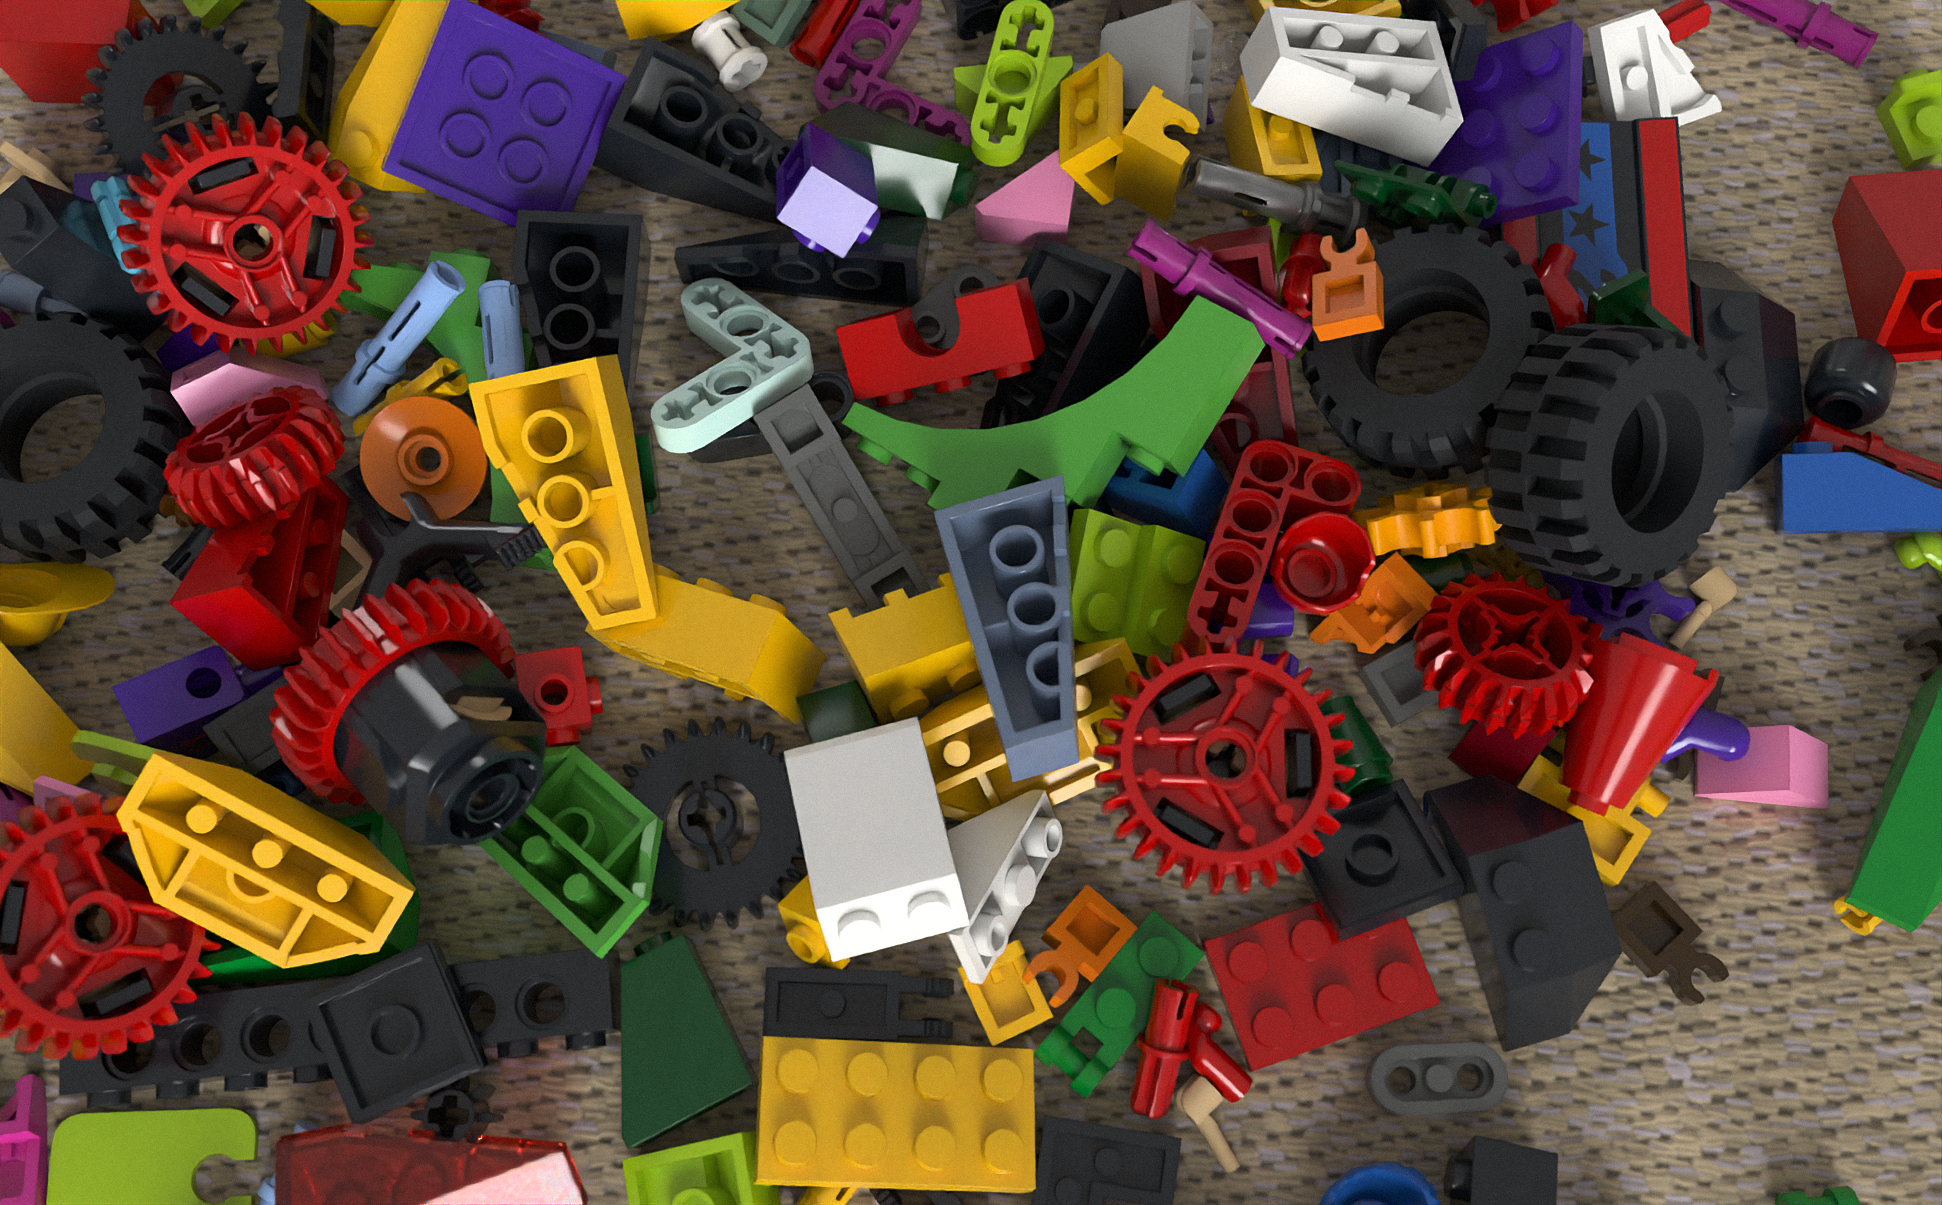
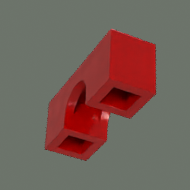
[836,277,1046,407]

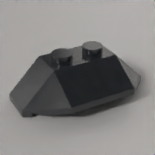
[1689,259,1805,493]
[1425,774,1622,1052]

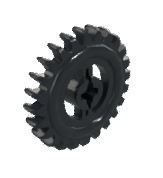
[81,13,287,197]
[622,716,805,932]

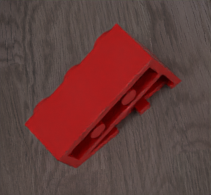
[169,474,350,672]

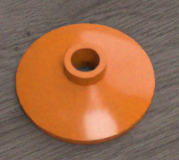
[359,396,489,522]

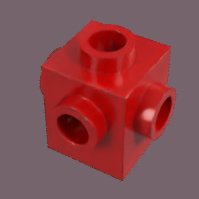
[513,645,603,747]

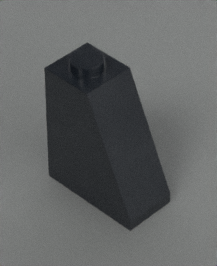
[0,175,171,343]

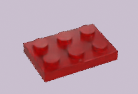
[1202,902,1441,1072]

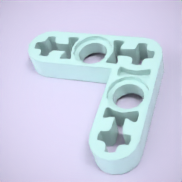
[651,278,814,453]

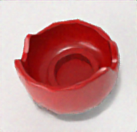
[1269,510,1376,616]

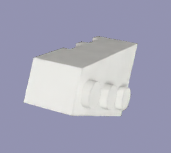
[1239,6,1464,167]

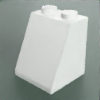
[784,717,970,962]

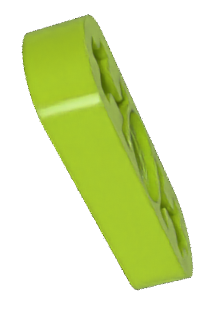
[971,0,1054,167]

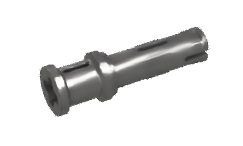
[1182,154,1368,250]

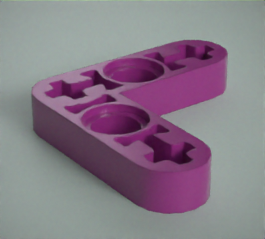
[814,0,971,147]

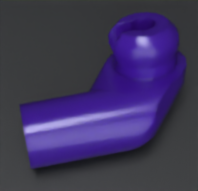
[1659,707,1750,764]

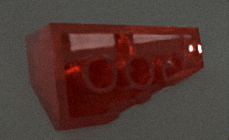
[275,1123,589,1205]

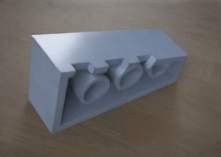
[933,474,1080,782]

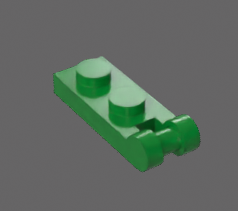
[1034,910,1205,1100]

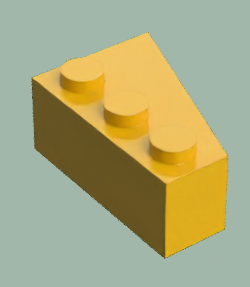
[828,572,982,726]

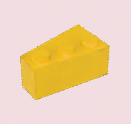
[585,563,826,725]

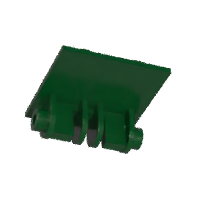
[1334,160,1498,235]

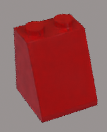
[0,0,184,106]
[1832,169,1942,363]

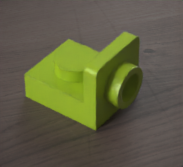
[1875,68,1942,170]

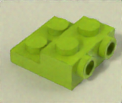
[1069,508,1206,666]
[622,1130,781,1205]

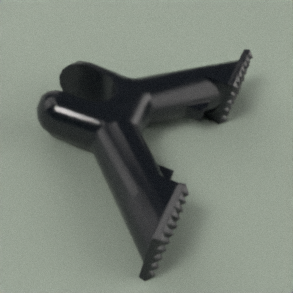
[351,491,548,612]

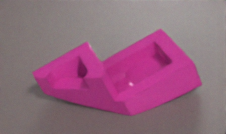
[0,1074,48,1205]

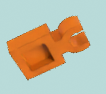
[1312,228,1384,342]
[1022,884,1138,1008]

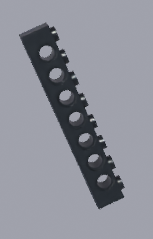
[59,948,621,1109]

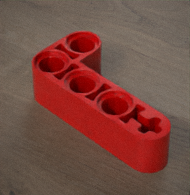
[1179,439,1361,657]

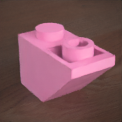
[170,345,328,427]

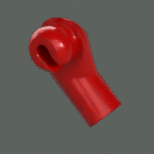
[1536,243,1587,333]
[1185,1000,1253,1103]

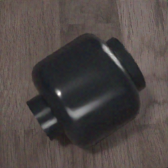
[1803,337,1897,430]

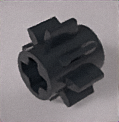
[410,1076,504,1161]

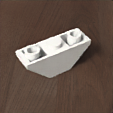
[945,789,1063,984]

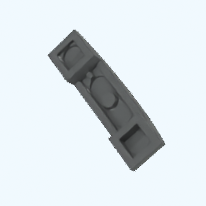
[753,384,932,612]

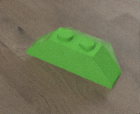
[477,746,664,959]

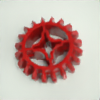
[162,385,346,528]
[1413,570,1594,740]

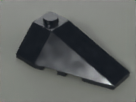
[593,35,796,227]

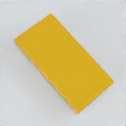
[754,1036,1036,1193]

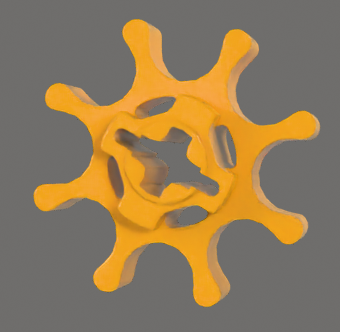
[1351,481,1502,559]

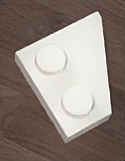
[1587,9,1722,126]

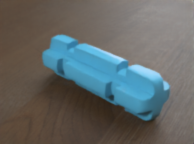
[90,176,140,274]

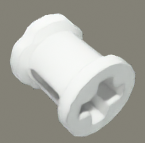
[691,11,768,92]

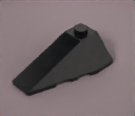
[512,209,651,412]
[674,210,929,308]
[980,236,1150,429]

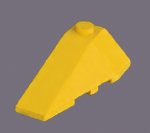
[327,0,479,194]
[468,354,660,630]

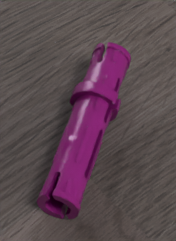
[1716,0,1879,69]
[1125,218,1312,360]

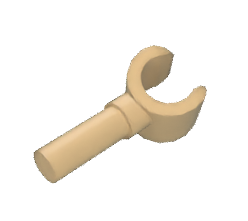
[1667,565,1737,651]
[1175,1074,1240,1174]

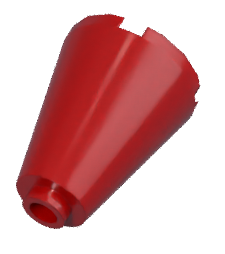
[1558,622,1720,817]

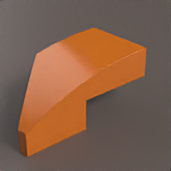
[1308,551,1439,654]

